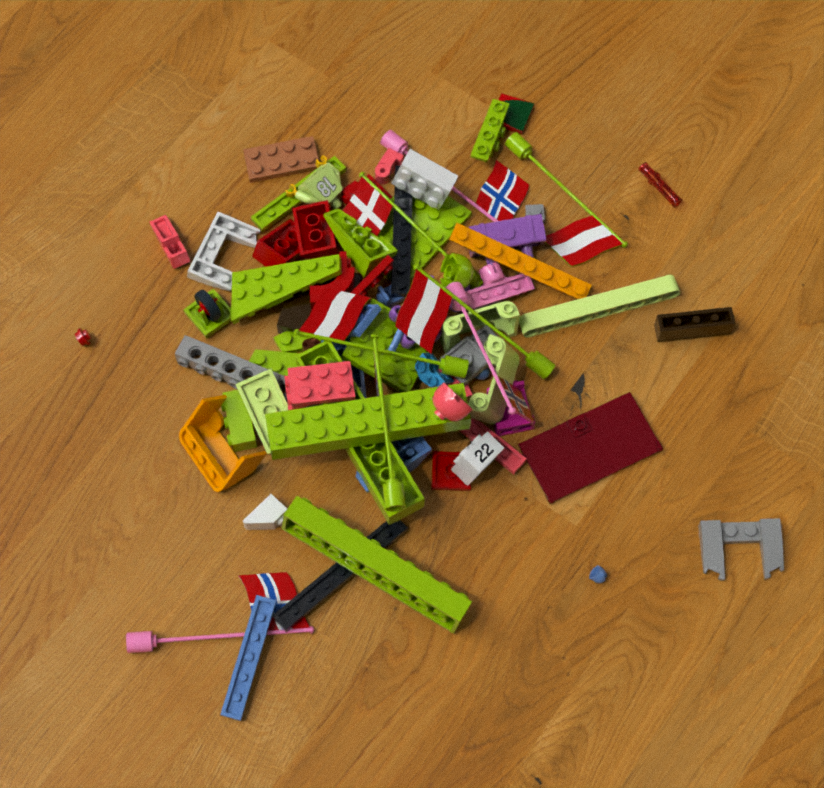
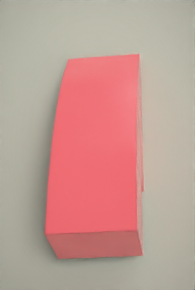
[149,215,190,269]

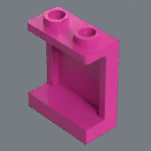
[486,380,535,437]

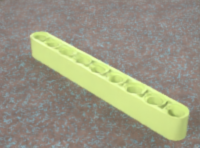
[519,275,681,338]

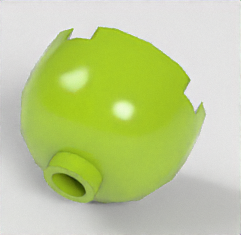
[440,253,475,289]

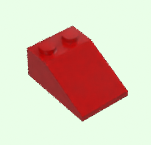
[252,219,302,267]

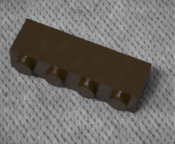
[654,307,736,342]

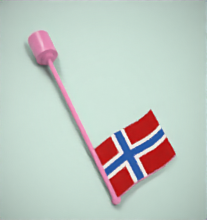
[380,130,529,222]
[446,282,535,423]
[126,572,314,653]

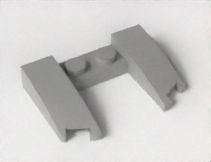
[698,518,784,581]

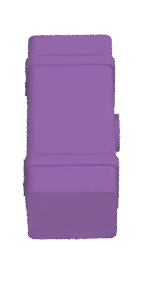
[468,214,546,265]

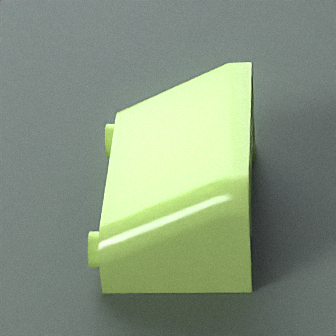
[439,301,520,354]
[468,334,520,424]

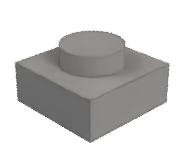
[525,204,545,224]

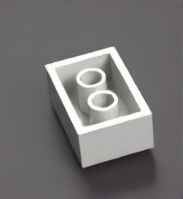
[391,149,458,210]

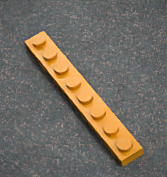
[449,223,592,299]

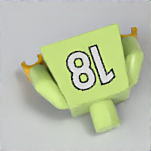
[285,156,343,210]

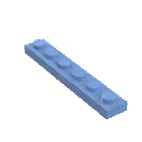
[220,595,276,721]

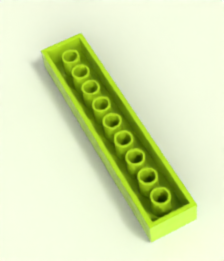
[295,341,425,525]
[265,383,471,460]
[282,496,472,634]

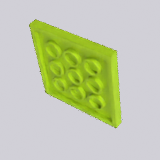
[341,299,435,393]

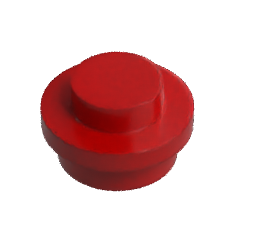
[74,328,92,346]

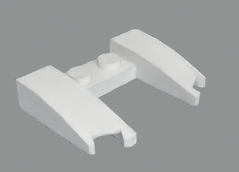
[187,212,260,291]

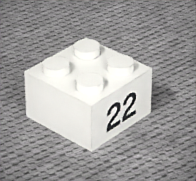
[451,431,504,486]

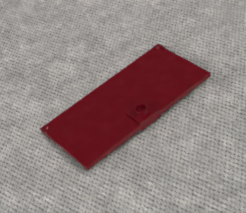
[518,392,663,504]

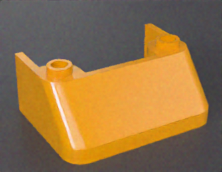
[179,395,267,492]

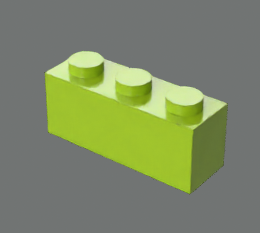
[221,390,257,452]

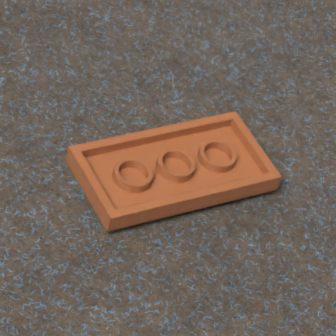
[243,136,319,183]

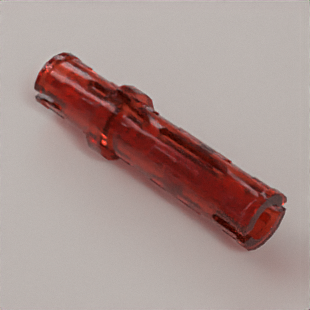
[638,162,682,208]

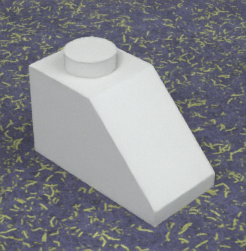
[243,494,287,530]

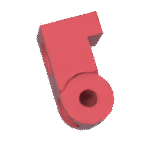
[375,148,404,184]

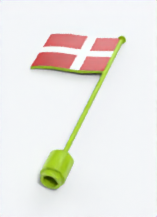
[343,172,483,290]

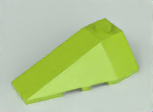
[324,208,398,277]

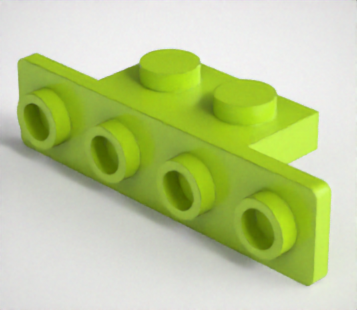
[471,99,509,162]

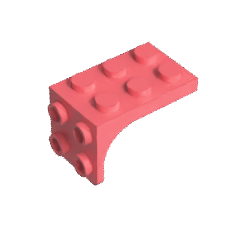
[284,361,355,410]

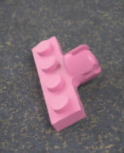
[465,262,535,310]

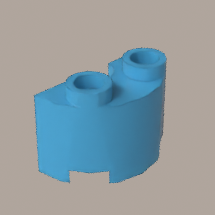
[415,353,454,387]

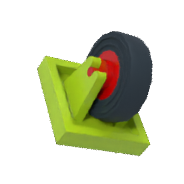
[183,288,231,339]

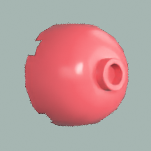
[432,382,473,421]

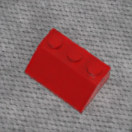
[292,200,339,259]

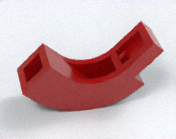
[310,251,355,311]

